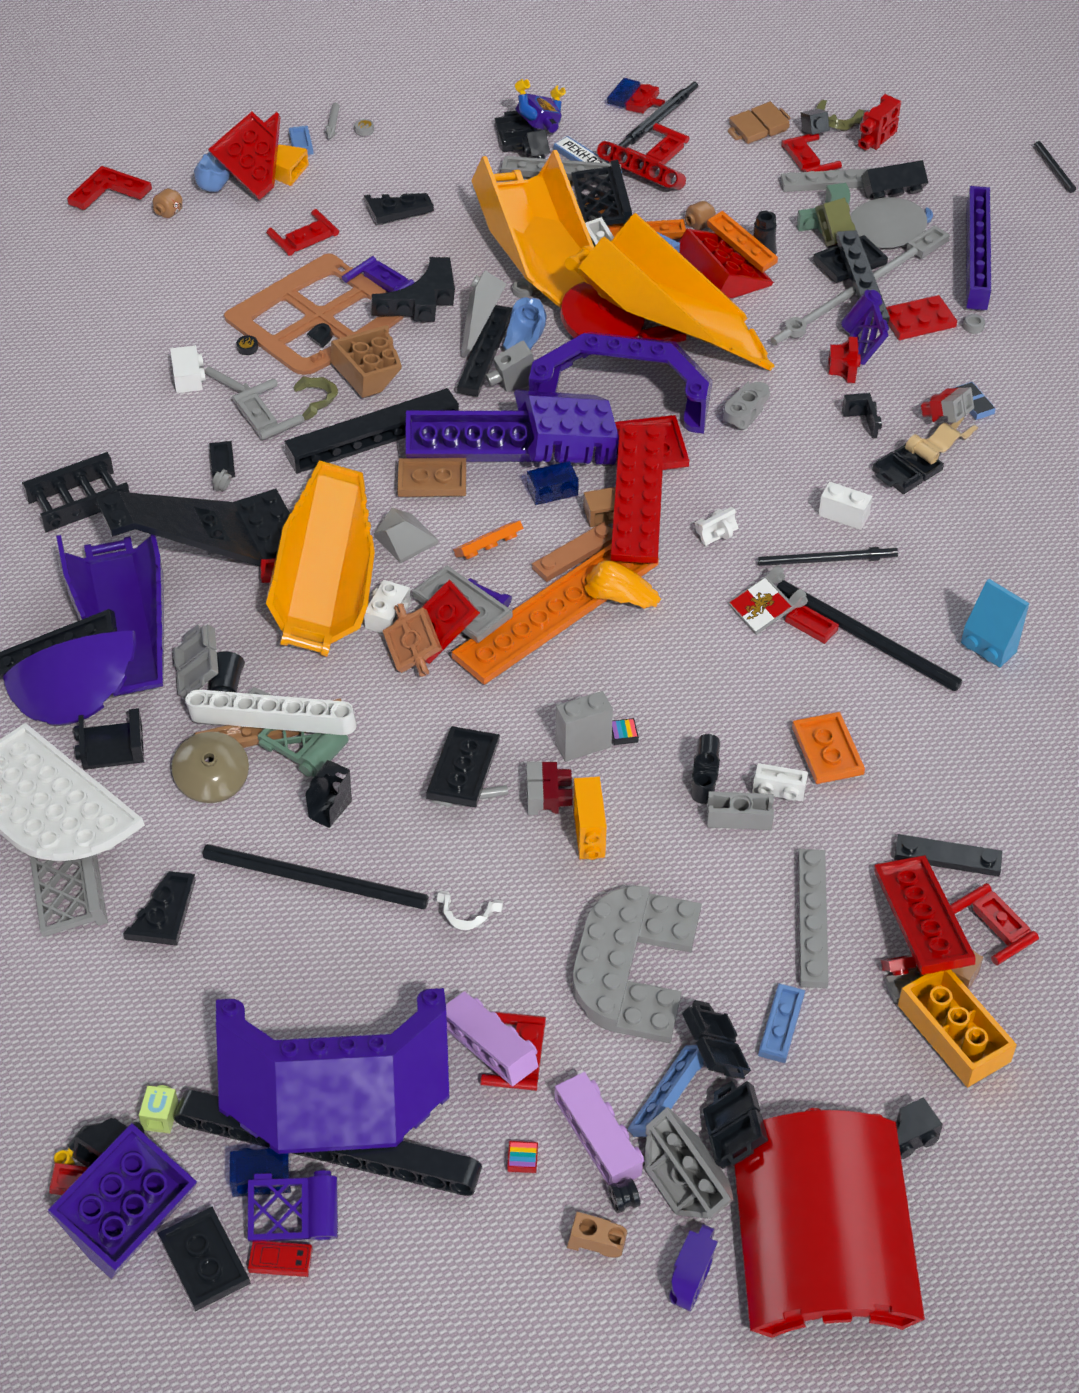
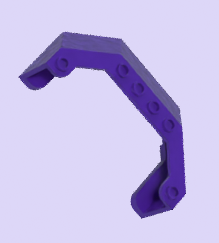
[529,332,713,434]
[216,988,450,1154]

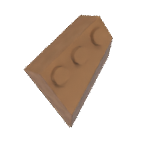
[330,325,402,398]

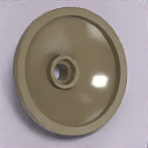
[172,732,249,803]

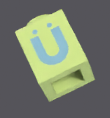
[139,1085,179,1134]

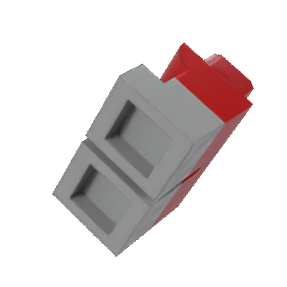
[921,387,974,423]

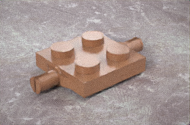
[383,603,442,677]

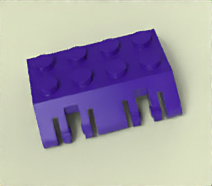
[514,390,619,465]

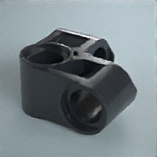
[691,734,720,804]

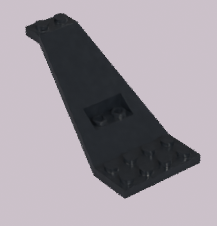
[96,489,290,567]

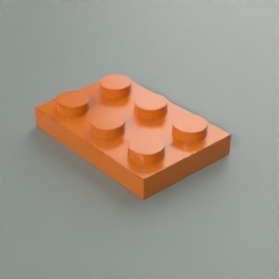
[792,712,865,784]

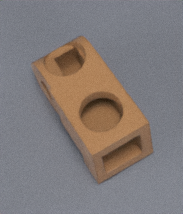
[567,1211,627,1258]

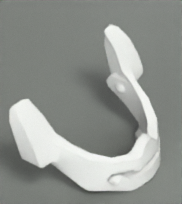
[436,891,504,930]

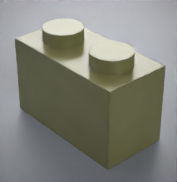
[815,197,856,247]

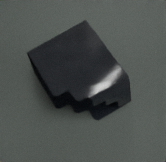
[305,760,352,828]

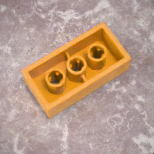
[898,969,1017,1088]

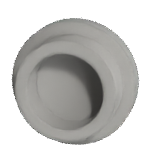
[212,469,232,491]

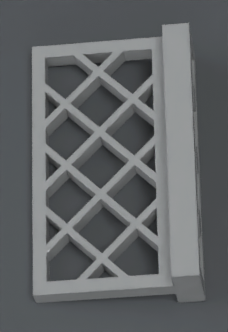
[30,854,108,937]

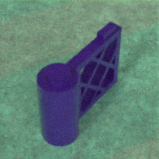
[841,290,889,365]
[248,1170,338,1242]

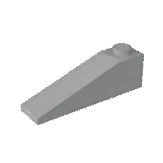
[461,271,506,358]

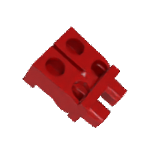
[858,94,901,150]

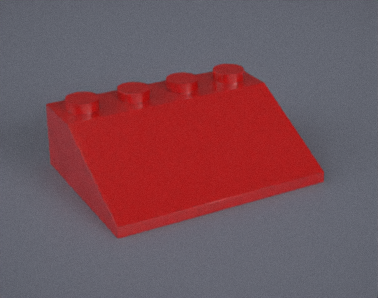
[679,228,774,298]

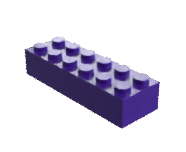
[406,411,539,462]

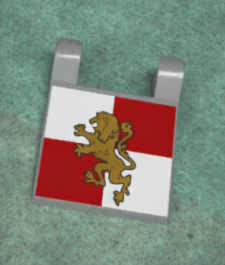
[728,565,808,635]

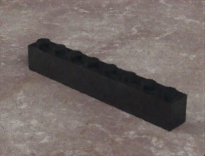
[284,388,459,474]

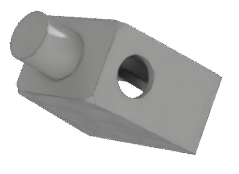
[485,340,534,392]

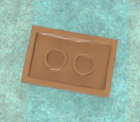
[398,458,466,497]

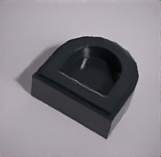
[307,323,333,348]

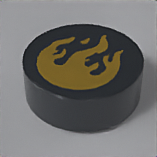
[236,335,258,355]

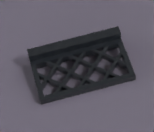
[571,160,632,225]

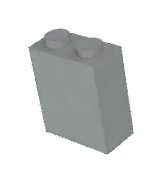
[555,691,613,762]

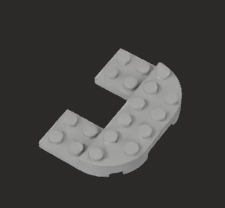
[573,886,702,1044]

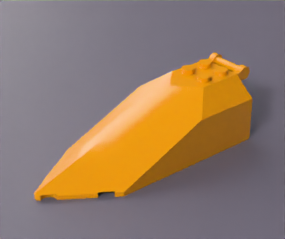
[471,150,594,308]
[565,213,775,371]

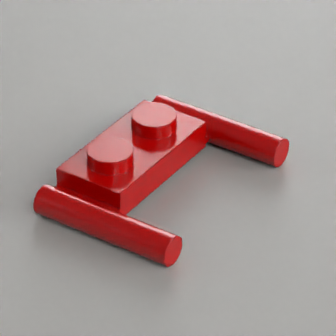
[626,123,689,169]
[781,133,842,172]
[266,209,340,256]
[950,883,1039,966]
[481,1011,546,1091]

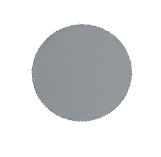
[850,197,927,248]

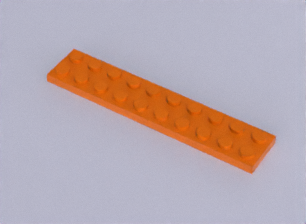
[452,544,659,685]

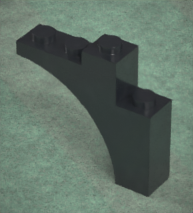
[371,257,455,322]

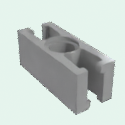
[707,791,774,830]

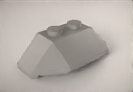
[645,1107,734,1219]

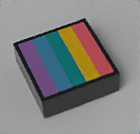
[612,718,639,745]

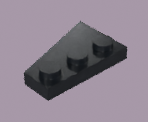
[364,193,434,225]
[123,871,196,946]

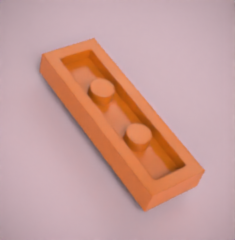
[453,520,524,559]

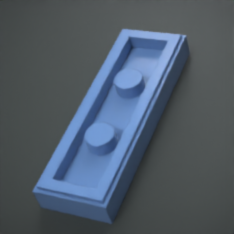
[758,983,805,1063]

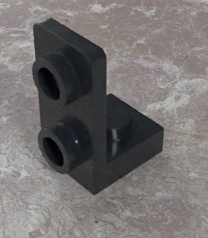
[842,393,882,438]

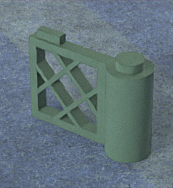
[258,728,349,777]

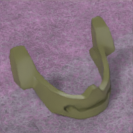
[816,100,864,131]
[294,376,338,421]

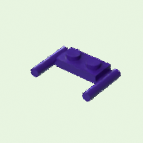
[342,256,415,292]

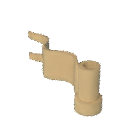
[905,417,978,464]

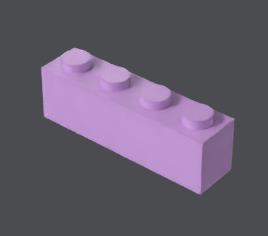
[446,991,539,1086]
[554,1072,644,1185]

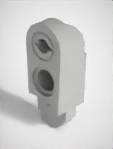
[723,381,770,429]

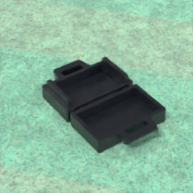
[494,111,537,152]
[872,444,944,494]
[682,1000,751,1079]
[703,1081,768,1169]

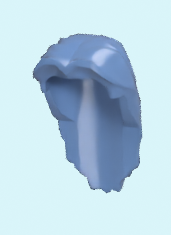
[194,153,230,192]
[503,297,547,350]

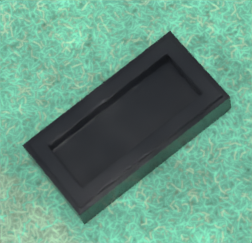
[209,441,235,478]

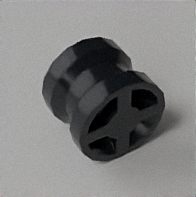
[608,1178,641,1214]

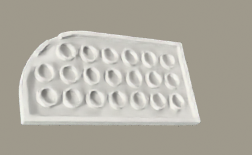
[0,723,145,861]

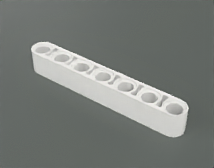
[185,690,357,735]

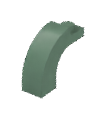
[796,183,850,234]

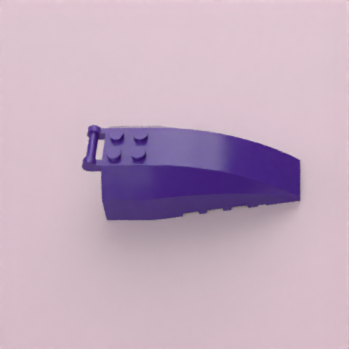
[56,534,164,696]

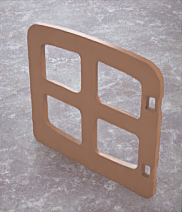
[224,253,404,375]

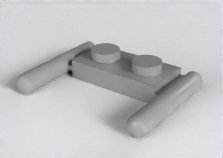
[232,379,304,440]

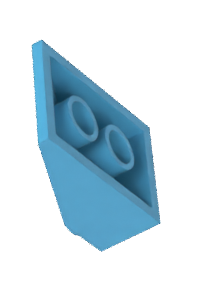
[961,579,1029,668]

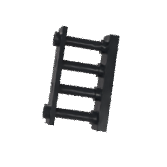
[22,452,130,533]

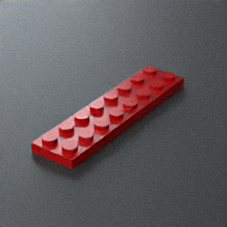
[611,424,665,564]

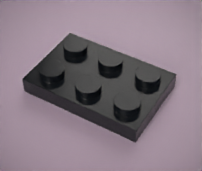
[813,235,888,283]
[158,1206,251,1312]

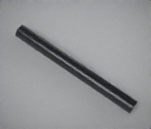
[1034,141,1076,193]

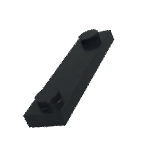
[894,834,1002,877]

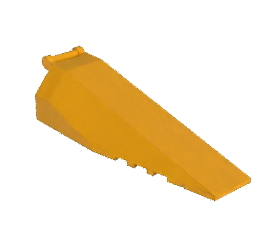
[266,460,375,657]

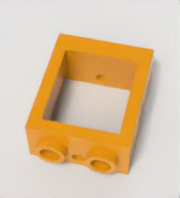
[573,776,607,860]

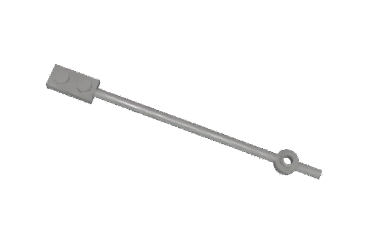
[771,225,950,345]

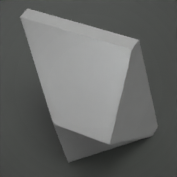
[374,508,439,563]

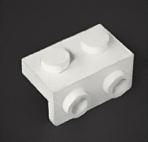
[752,763,808,802]

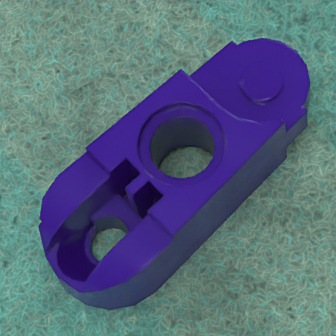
[669,1224,718,1312]

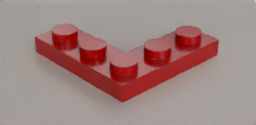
[67,166,152,210]

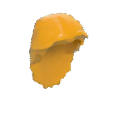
[585,561,661,609]

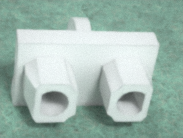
[695,507,738,546]

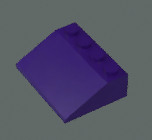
[48,1123,197,1279]

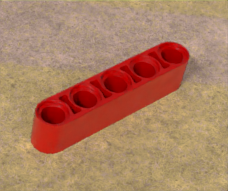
[597,141,686,190]

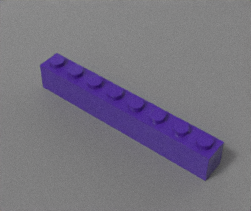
[966,186,991,310]

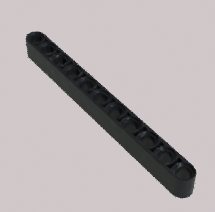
[174,1090,482,1196]

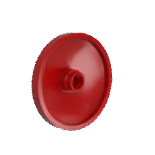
[560,282,645,338]

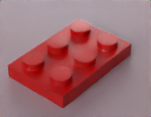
[886,295,957,340]
[421,579,480,664]

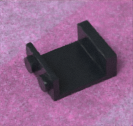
[74,708,144,770]

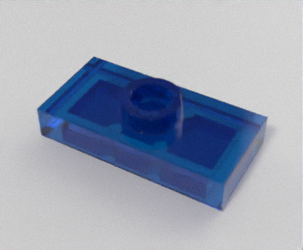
[607,78,641,108]

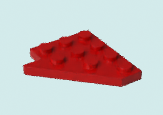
[208,111,281,200]

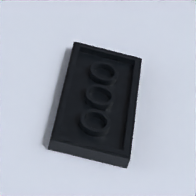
[426,726,500,808]

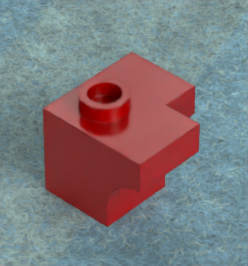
[828,337,861,383]

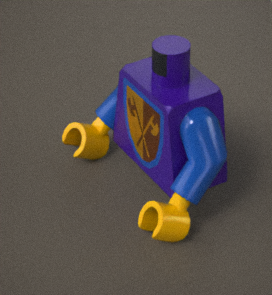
[515,79,566,133]

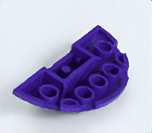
[3,630,136,726]

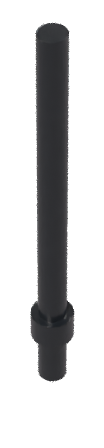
[758,547,898,566]

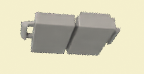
[173,624,218,698]

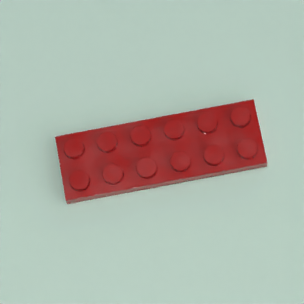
[874,855,976,975]

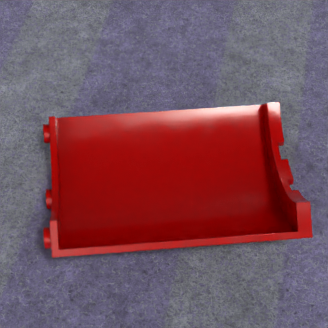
[735,1108,925,1338]

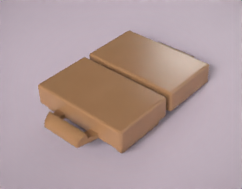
[728,101,791,144]

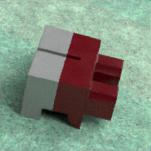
[527,761,573,816]

